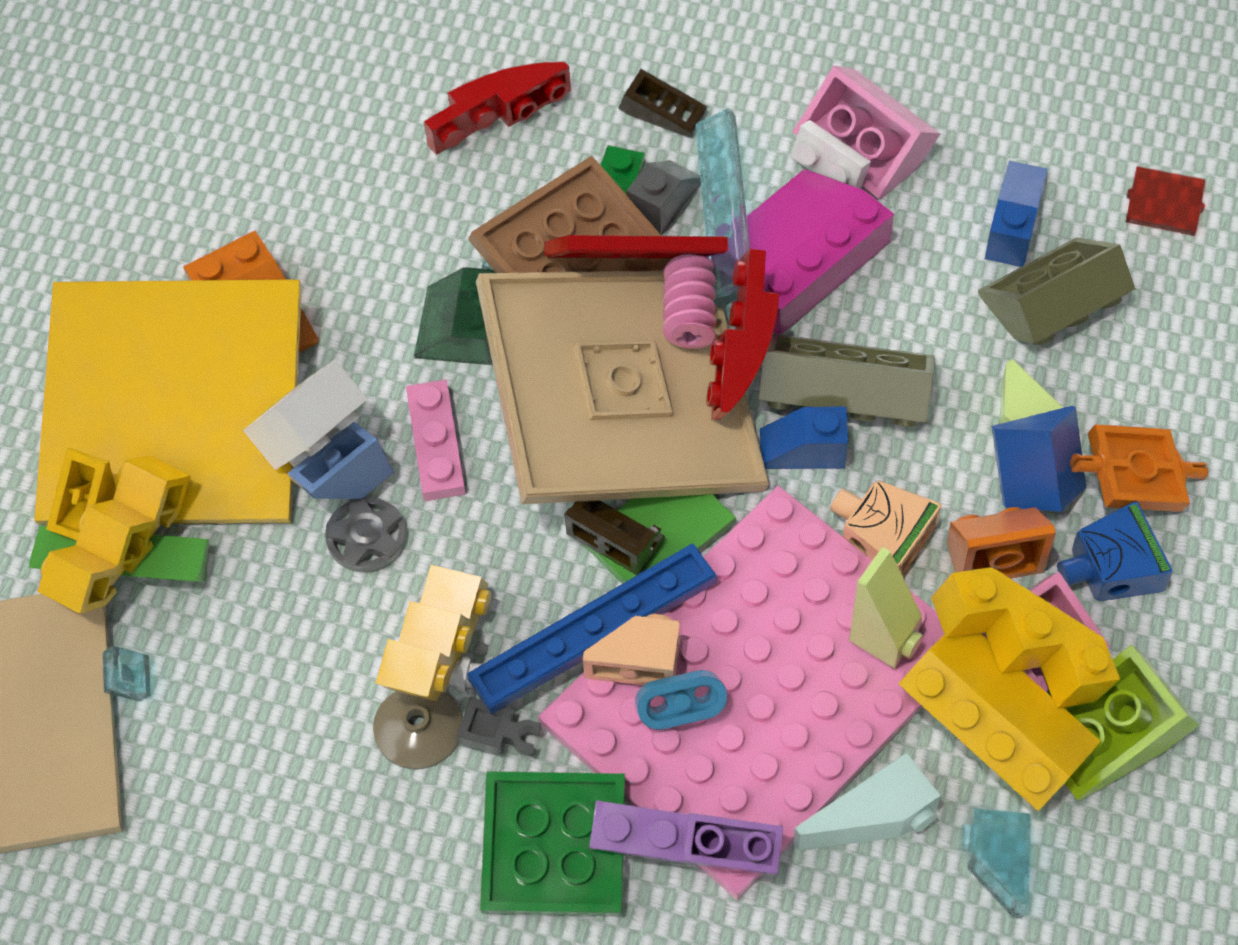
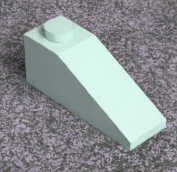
[793,753,941,851]

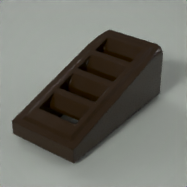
[618,69,708,137]

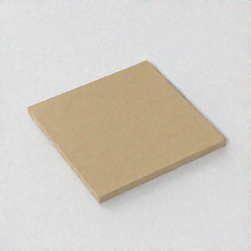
[476,270,769,504]
[0,594,123,853]

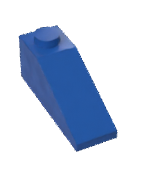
[984,161,1048,267]

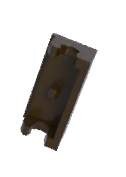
[564,500,665,575]

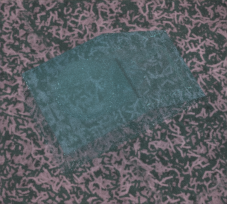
[960,808,1031,919]

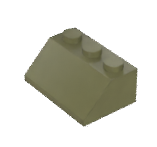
[978,237,1136,345]

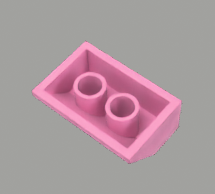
[793,66,940,199]

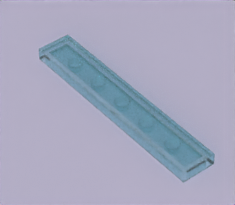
[695,108,750,308]

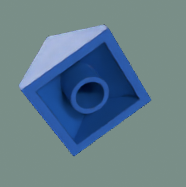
[991,405,1086,512]

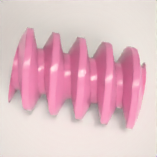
[663,254,716,349]

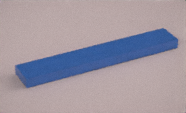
[467,543,717,715]

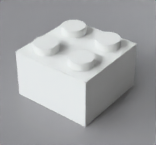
[243,359,367,470]

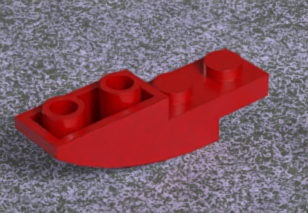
[423,61,571,155]
[706,248,780,421]

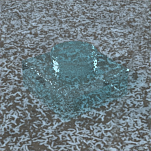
[102,646,151,702]

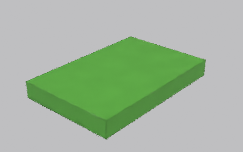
[583,494,736,584]

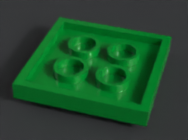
[480,771,625,916]

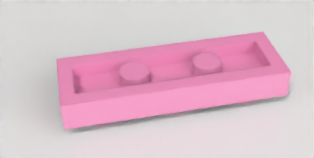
[406,379,466,501]

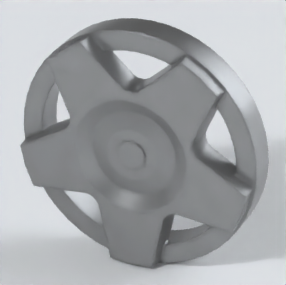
[325,497,406,572]

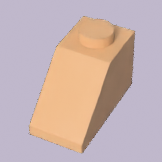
[583,614,680,685]

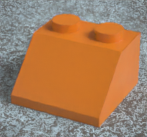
[946,507,1056,579]

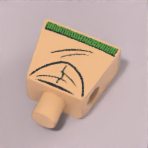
[830,481,942,576]

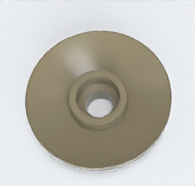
[373,691,462,770]

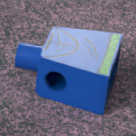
[1057,501,1173,602]

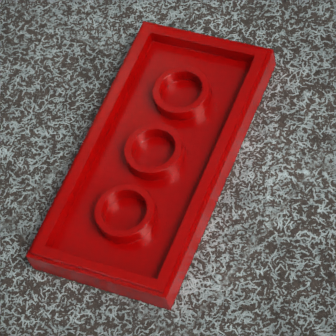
[544,235,728,259]

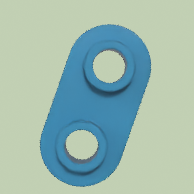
[635,670,727,730]

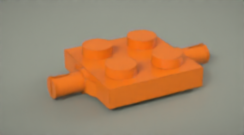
[1070,424,1208,512]

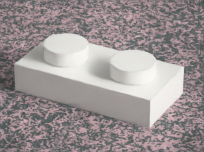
[790,120,871,189]

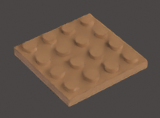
[468,155,672,273]

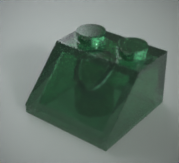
[414,267,496,366]

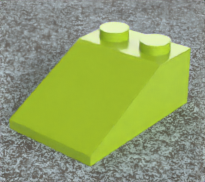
[1064,644,1199,801]

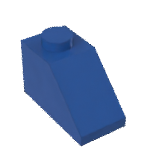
[760,406,848,469]

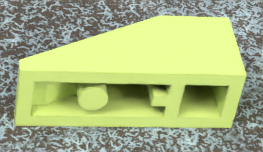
[849,547,923,669]

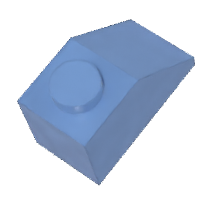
[287,421,394,499]

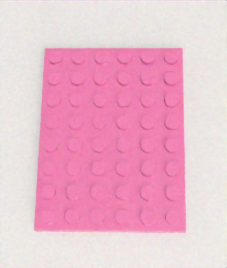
[538,485,944,901]

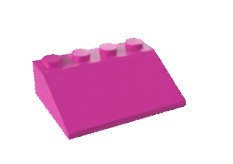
[706,169,894,335]

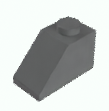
[626,160,703,235]

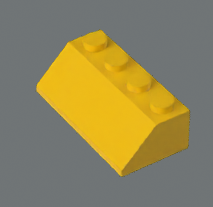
[898,633,1101,811]

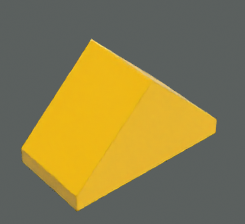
[46,448,116,541]

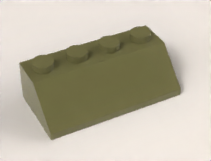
[758,334,935,427]

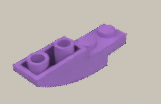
[589,801,784,875]

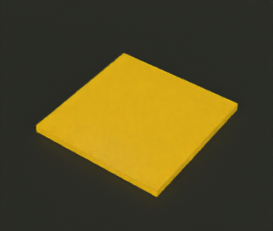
[34,280,302,525]

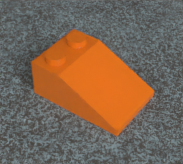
[183,230,319,353]

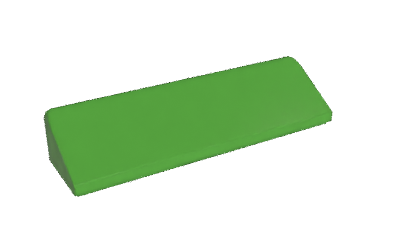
[29,526,209,582]

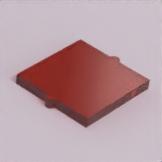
[1125,166,1206,236]

